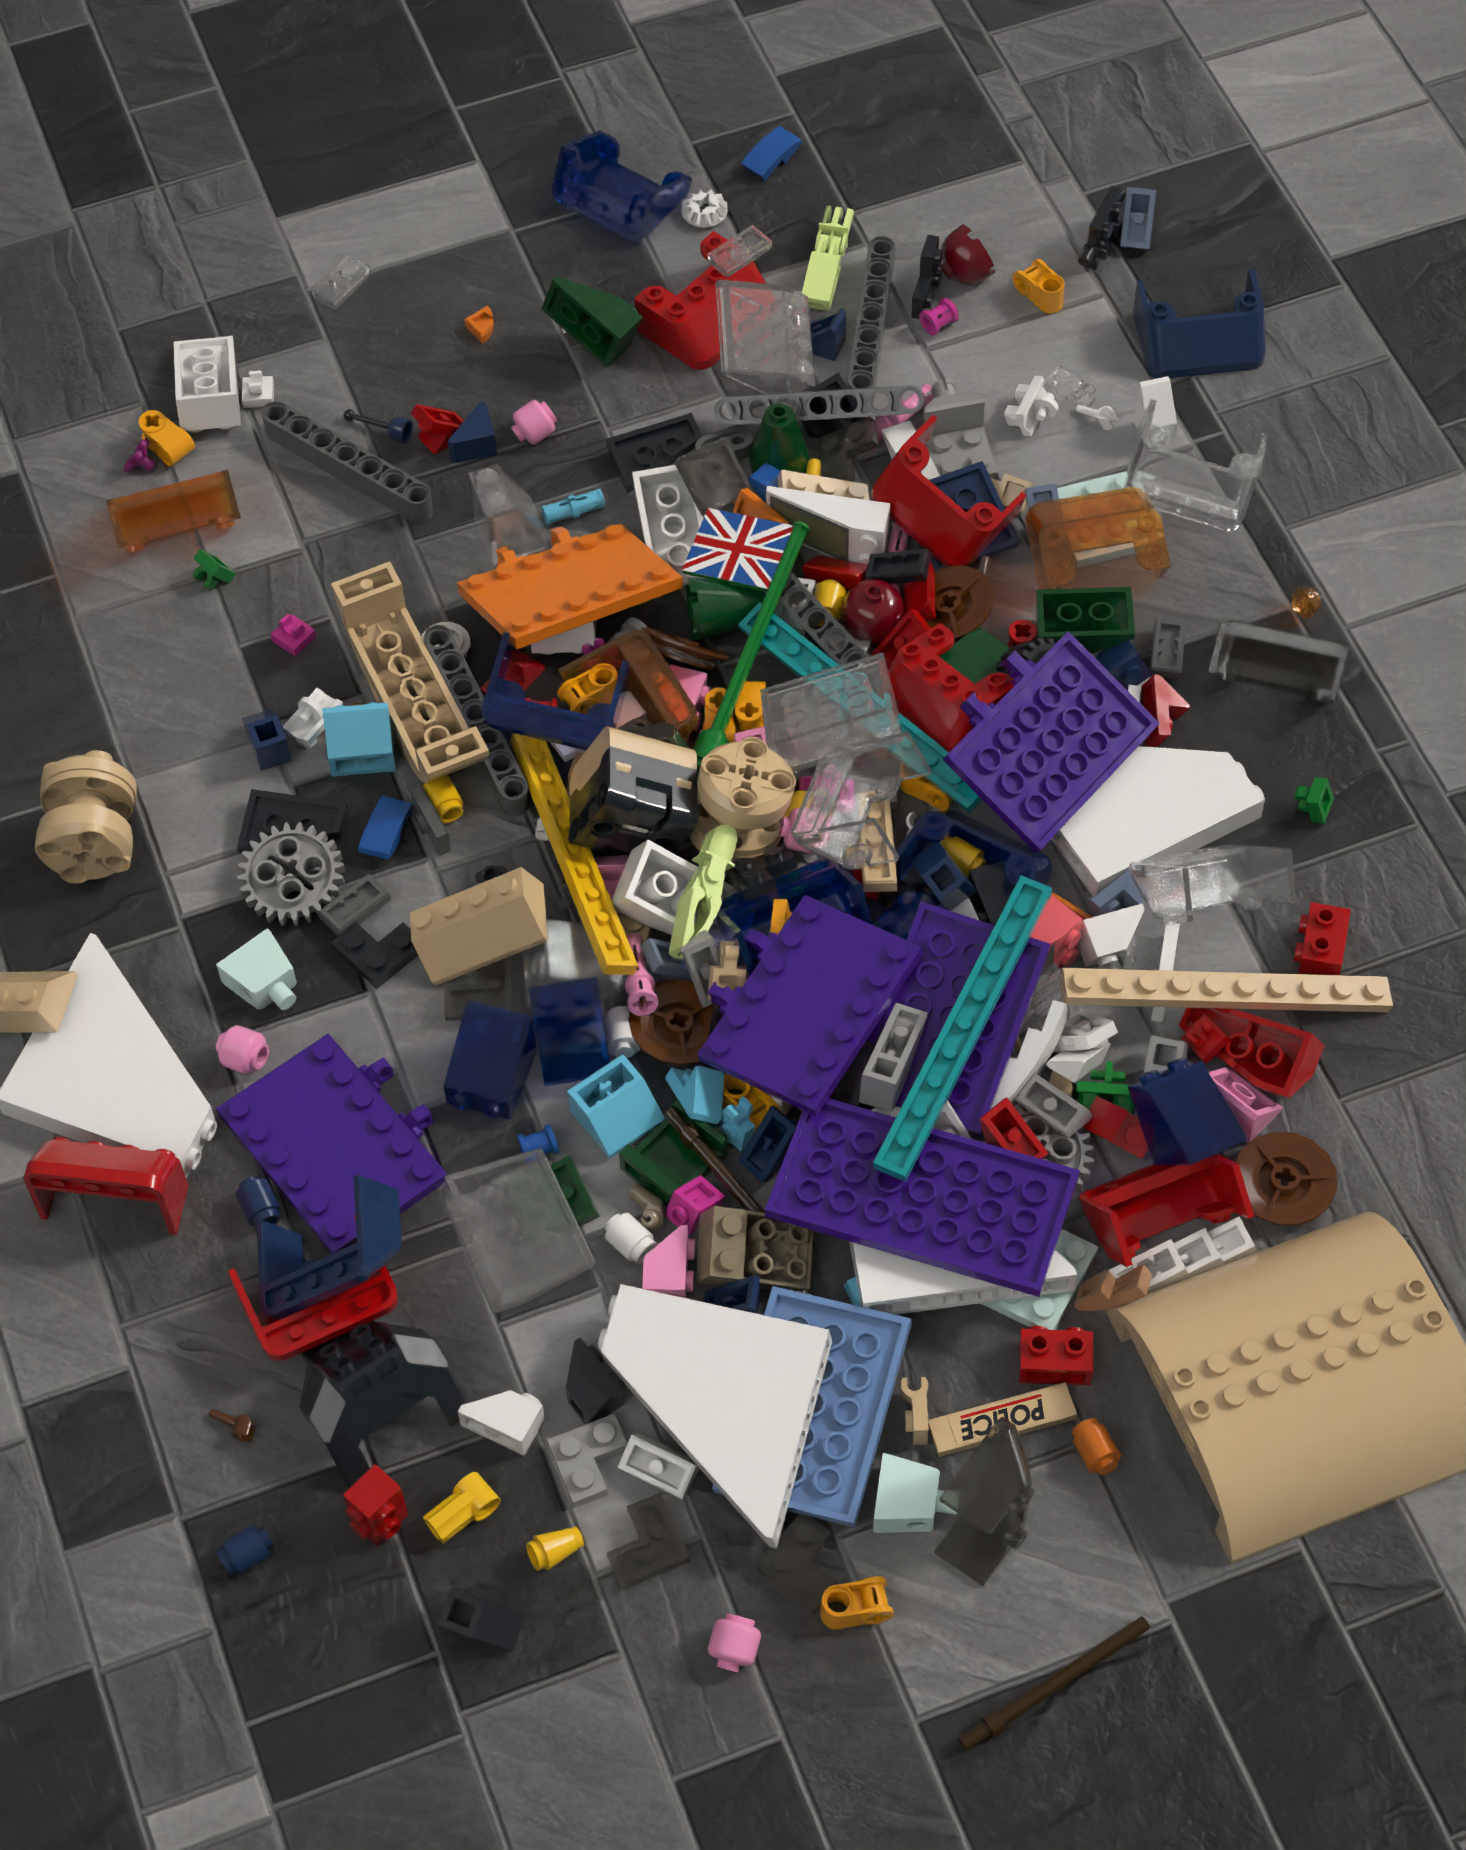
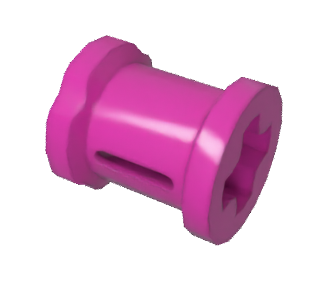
[919,298,959,336]

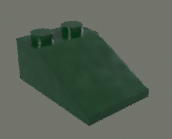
[541,276,643,368]
[1035,587,1135,654]

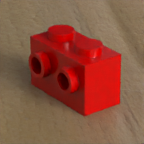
[1293,902,1351,975]
[1019,1326,1093,1386]
[343,1464,409,1545]

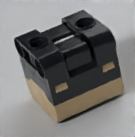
[568,726,700,854]

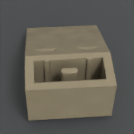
[696,1206,813,1290]

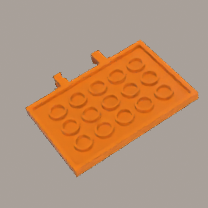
[457,524,683,649]

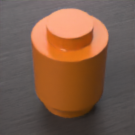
[1072,1418,1121,1475]

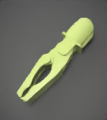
[800,205,854,311]
[669,824,738,961]

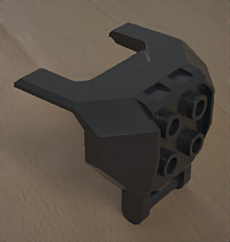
[299,1321,468,1488]

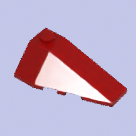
[1179,1008,1325,1098]

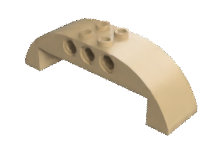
[331,561,489,783]

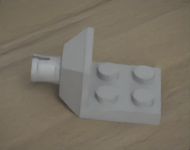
[923,379,998,480]

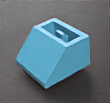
[323,702,396,777]
[567,1054,665,1159]

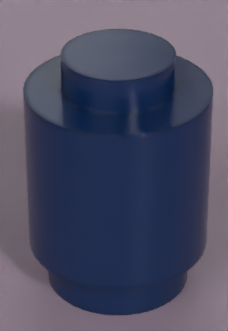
[235,1177,281,1230]
[216,1524,274,1576]

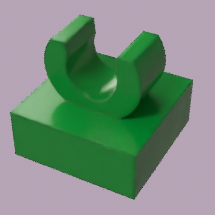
[193,549,236,590]
[1294,777,1334,824]

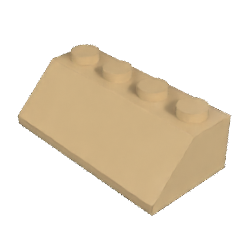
[410,867,548,985]
[0,971,78,1033]

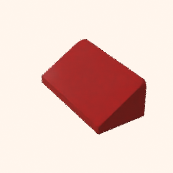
[802,555,868,589]
[904,562,936,621]

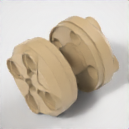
[690,737,796,863]
[35,750,137,884]

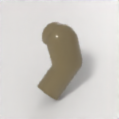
[628,1183,664,1230]

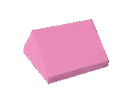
[1196,1066,1283,1143]

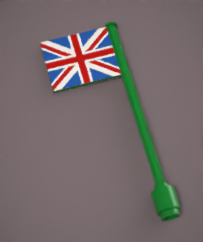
[682,508,810,775]

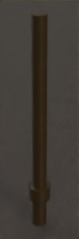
[664,1107,765,1213]
[958,1616,1150,1751]

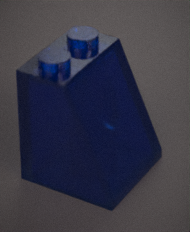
[528,976,610,1087]
[443,1000,537,1120]
[1128,1057,1247,1165]

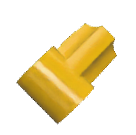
[423,1472,501,1544]

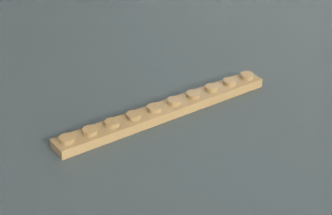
[1059,968,1393,1013]

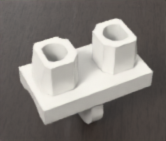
[1004,376,1059,437]
[282,688,343,749]

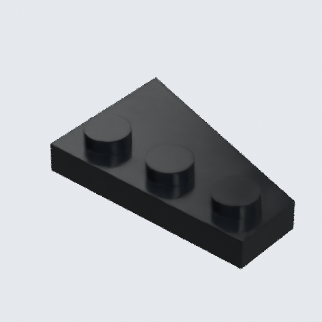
[606,413,702,494]
[237,789,348,853]

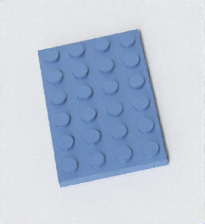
[712,1286,912,1528]

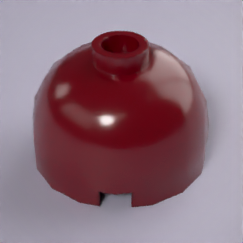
[940,224,995,285]
[842,579,904,643]

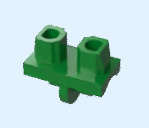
[1075,1061,1139,1114]

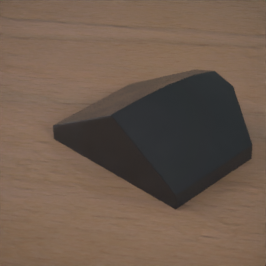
[801,373,869,445]

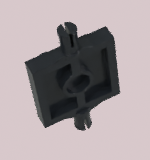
[1078,186,1126,270]

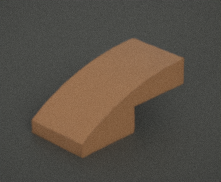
[1074,1264,1152,1311]

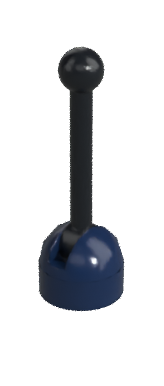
[343,409,413,443]

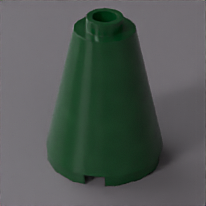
[749,404,810,474]
[686,578,766,641]

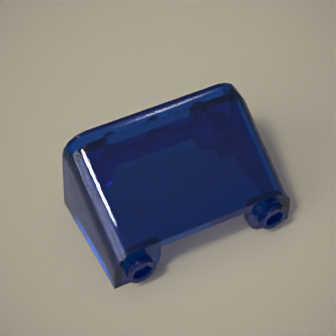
[552,130,692,241]

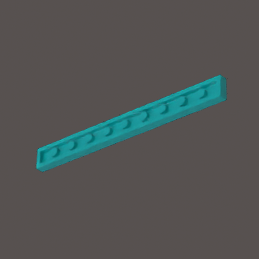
[738,602,982,814]
[873,875,1052,1182]

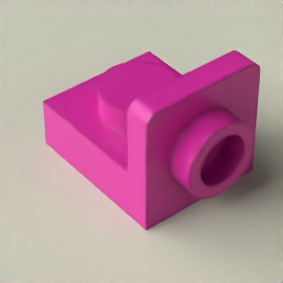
[665,1175,726,1235]

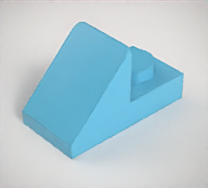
[665,1066,724,1124]

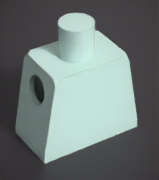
[216,928,297,1010]
[873,1453,960,1533]

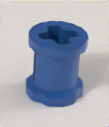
[517,1124,560,1164]

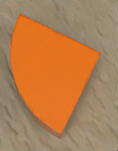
[464,305,494,344]

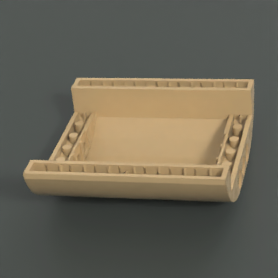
[1106,1211,1466,1564]

